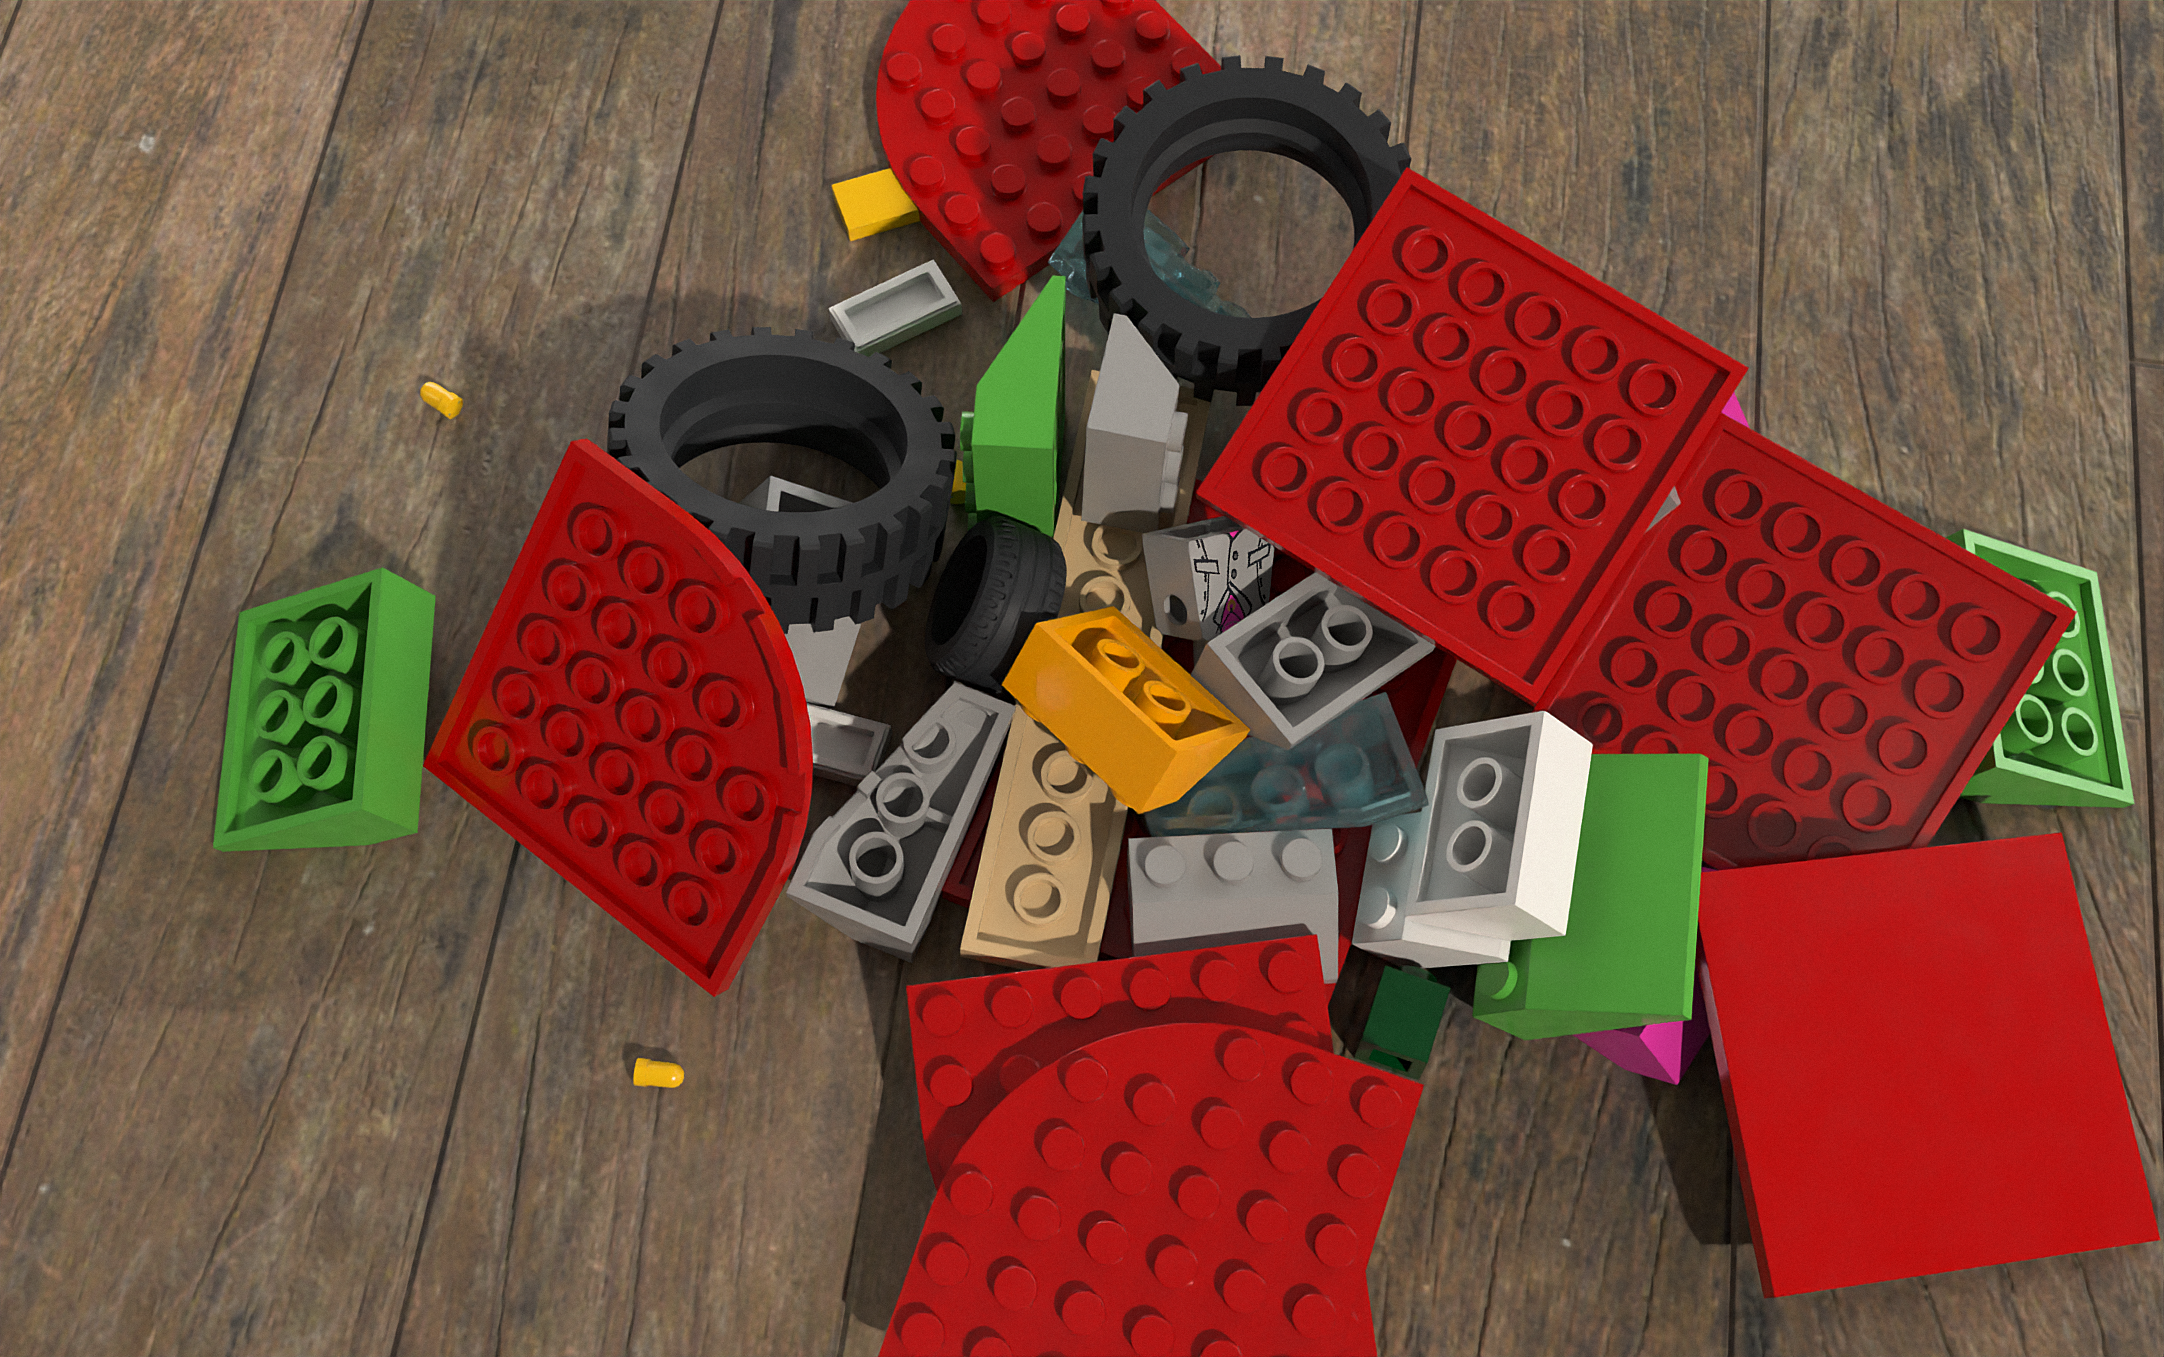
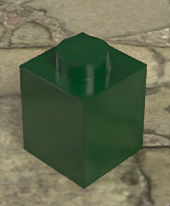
[1354,965,1451,1080]

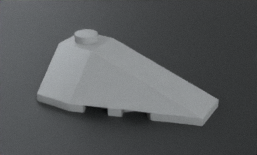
[786,682,1016,963]

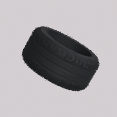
[924,516,1067,693]

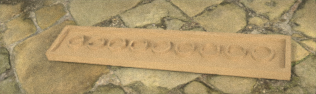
[960,370,1211,970]

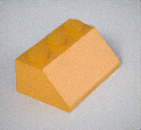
[1002,606,1251,814]

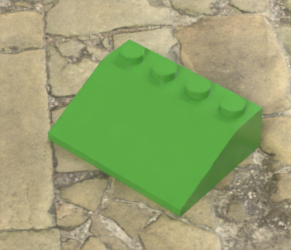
[960,275,1066,538]
[1946,529,2134,808]
[213,567,436,852]
[1472,754,1709,1041]

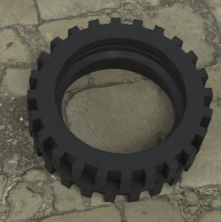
[1082,55,1412,406]
[607,327,957,634]

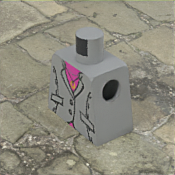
[1142,516,1274,667]

